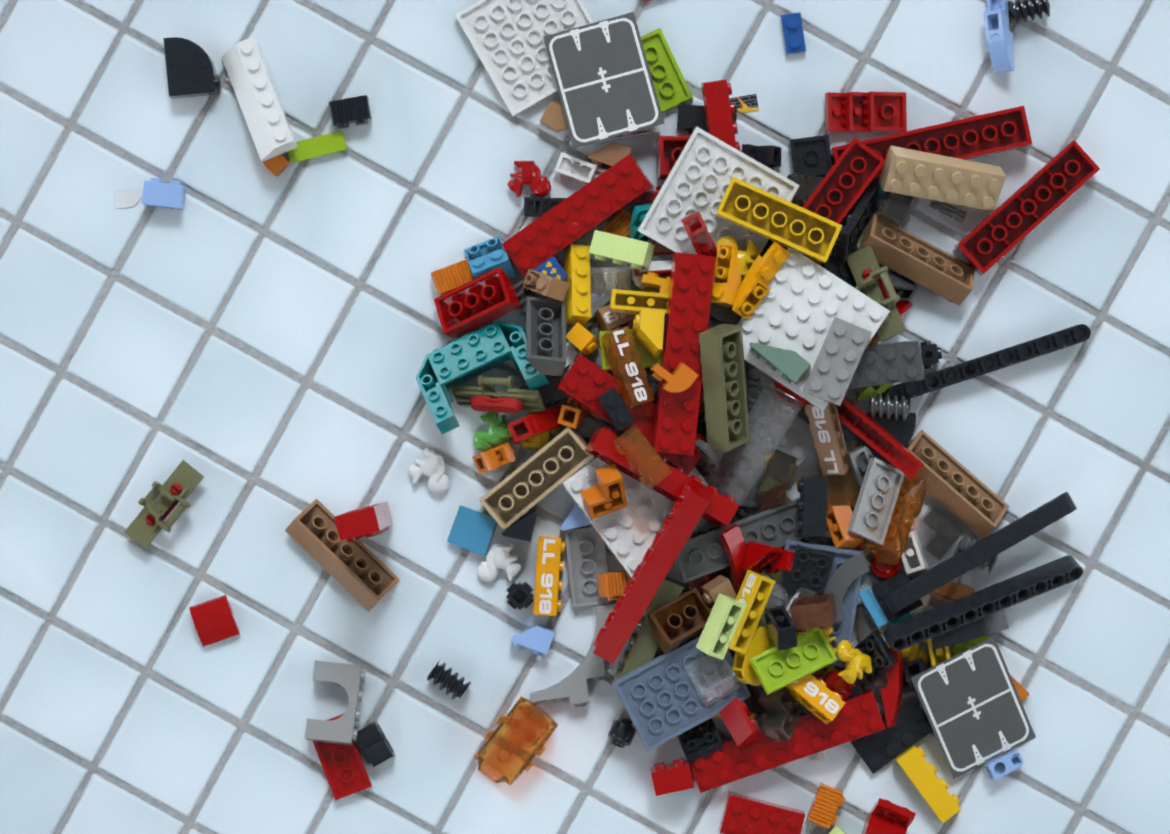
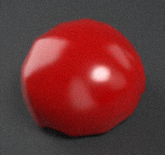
[870,549,902,578]

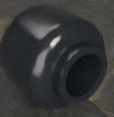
[608,717,636,748]

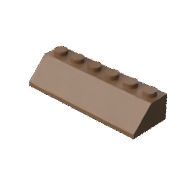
[859,214,975,306]
[905,429,1009,539]
[285,499,400,612]

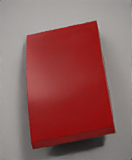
[825,91,907,133]

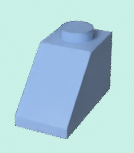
[560,504,591,531]

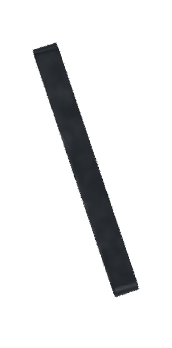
[885,324,1091,401]
[883,491,1077,613]
[883,555,1083,651]

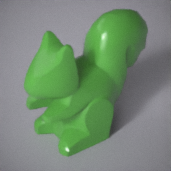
[473,412,512,451]

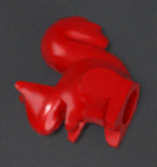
[507,161,552,197]
[814,667,856,701]

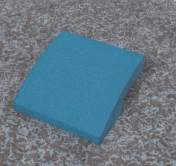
[447,505,498,556]
[858,588,889,629]

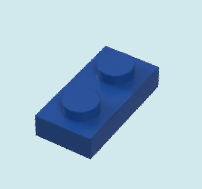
[781,12,806,55]

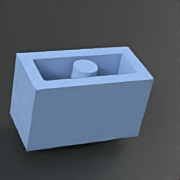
[141,178,186,210]

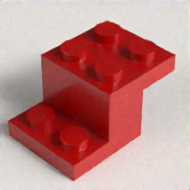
[862,798,916,834]

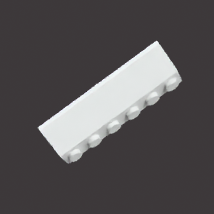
[221,37,298,162]

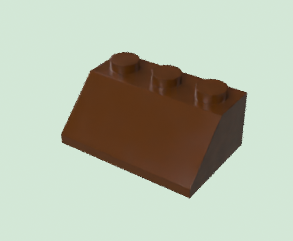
[647,587,712,655]

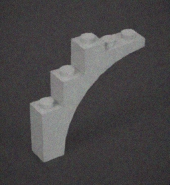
[529,602,615,707]

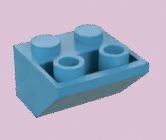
[464,236,515,279]

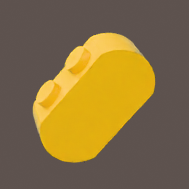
[732,626,775,686]

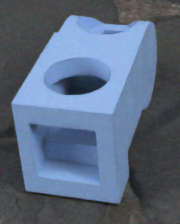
[983,749,1024,781]

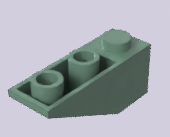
[749,342,811,384]

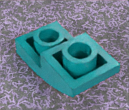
[629,203,652,242]

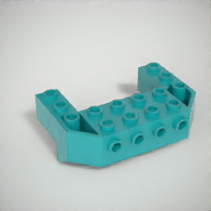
[416,321,548,435]

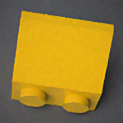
[632,309,665,358]

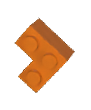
[580,463,628,520]

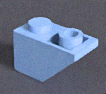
[510,625,555,656]

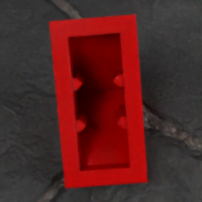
[743,541,784,573]

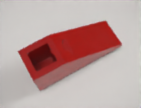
[507,405,562,446]

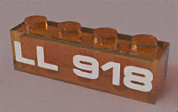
[601,326,654,411]

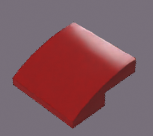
[189,595,240,647]

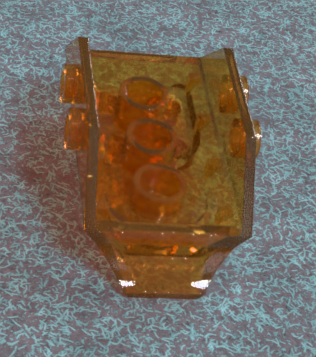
[863,476,927,565]
[474,696,558,786]

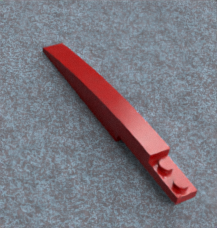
[836,396,924,480]

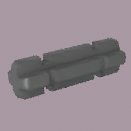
[929,200,967,222]

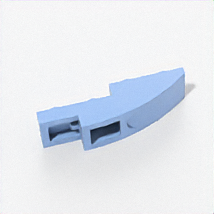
[984,0,1015,74]

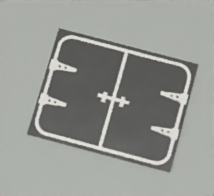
[543,12,664,148]
[911,636,1036,779]

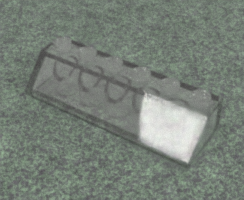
[709,383,801,506]

